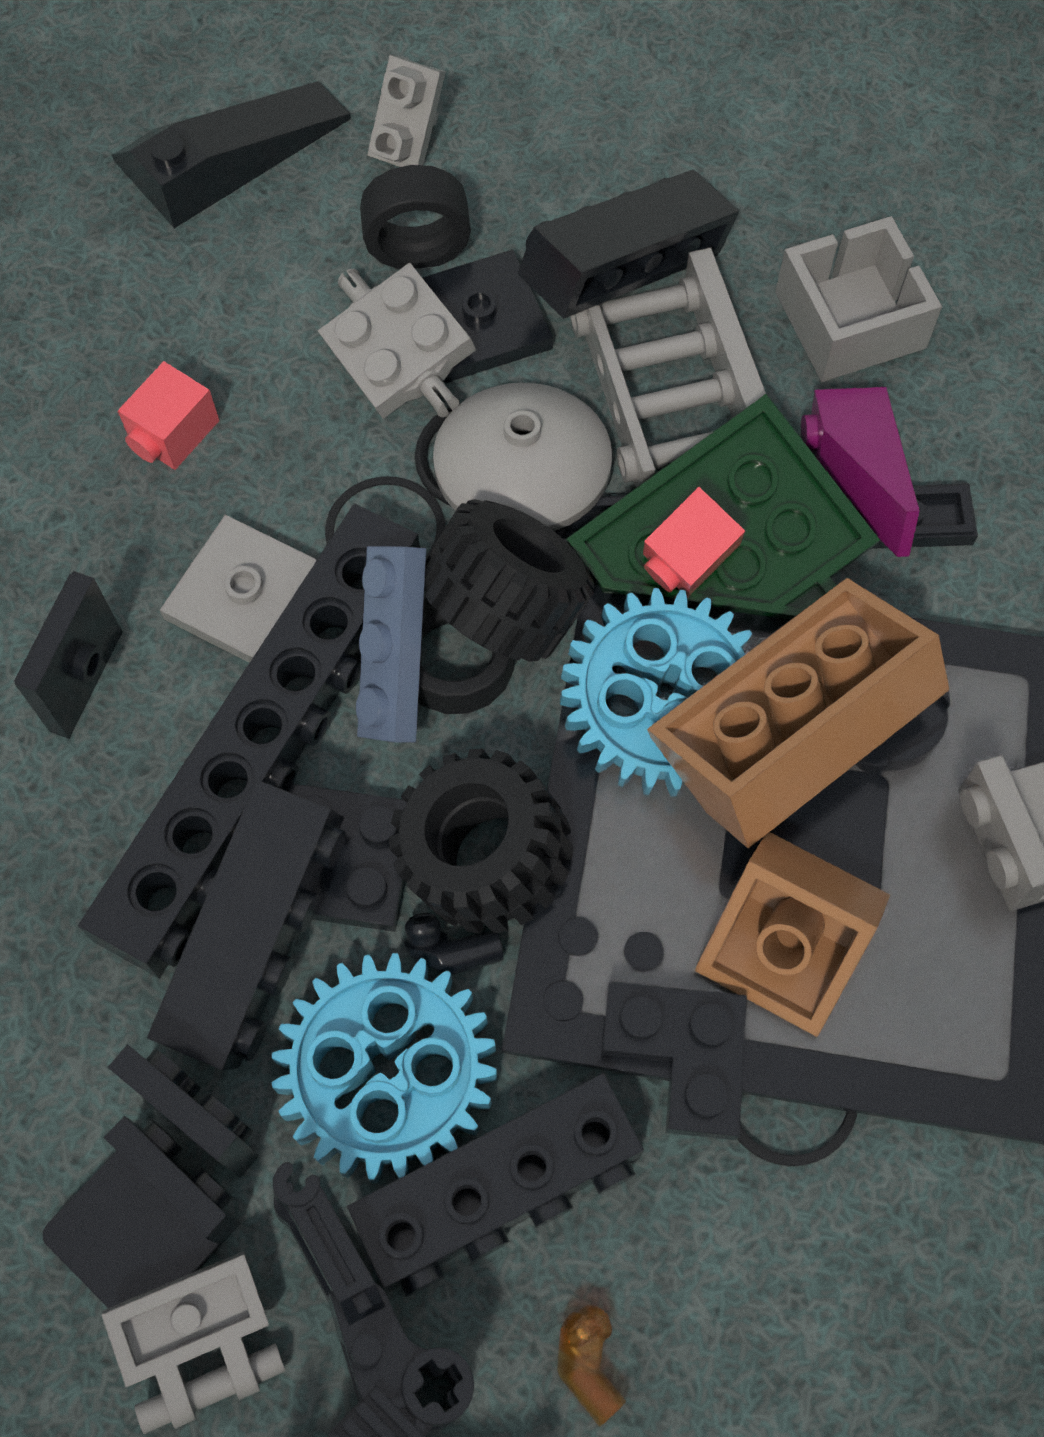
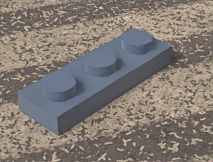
[356,546,426,742]

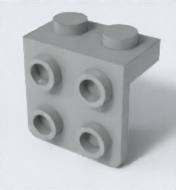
[958,755,1044,911]

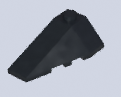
[112,81,351,229]

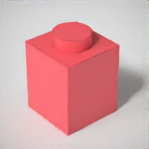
[118,361,219,470]
[643,487,745,598]

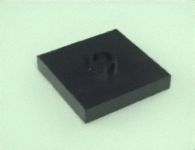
[422,249,553,383]
[14,571,123,739]

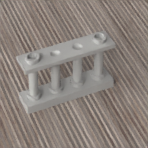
[570,248,766,488]

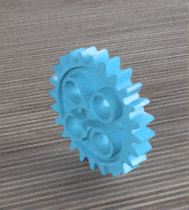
[560,588,752,797]
[272,953,497,1184]

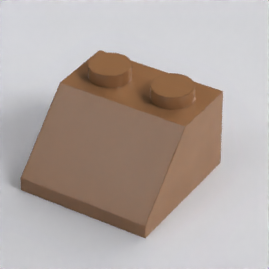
[694,832,890,1037]

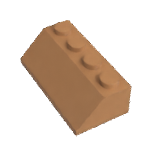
[647,578,950,848]

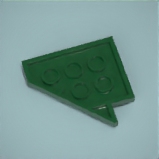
[566,394,880,620]

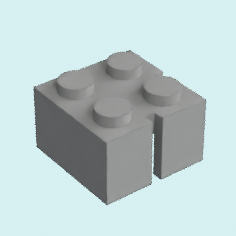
[775,216,942,382]

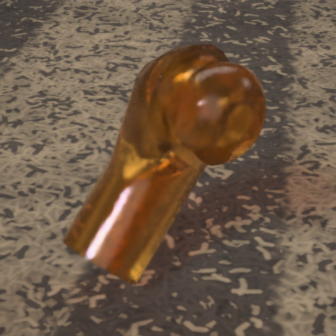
[557,1305,627,1427]

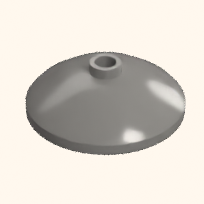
[433,382,612,531]

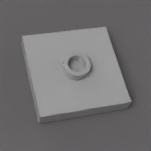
[160,515,317,663]

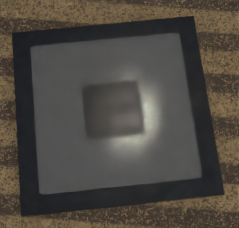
[502,574,1044,1145]

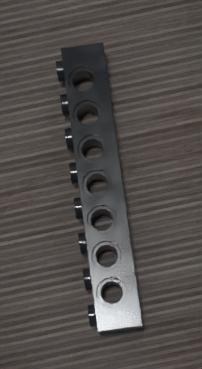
[78,503,420,979]

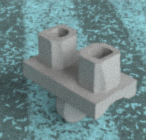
[367,54,446,167]

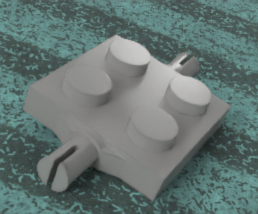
[318,262,476,419]

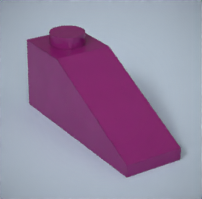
[800,387,920,557]

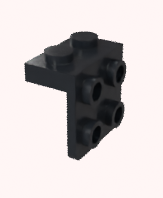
[43,1115,241,1308]

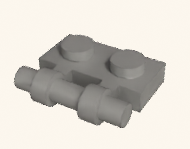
[101,1251,285,1434]

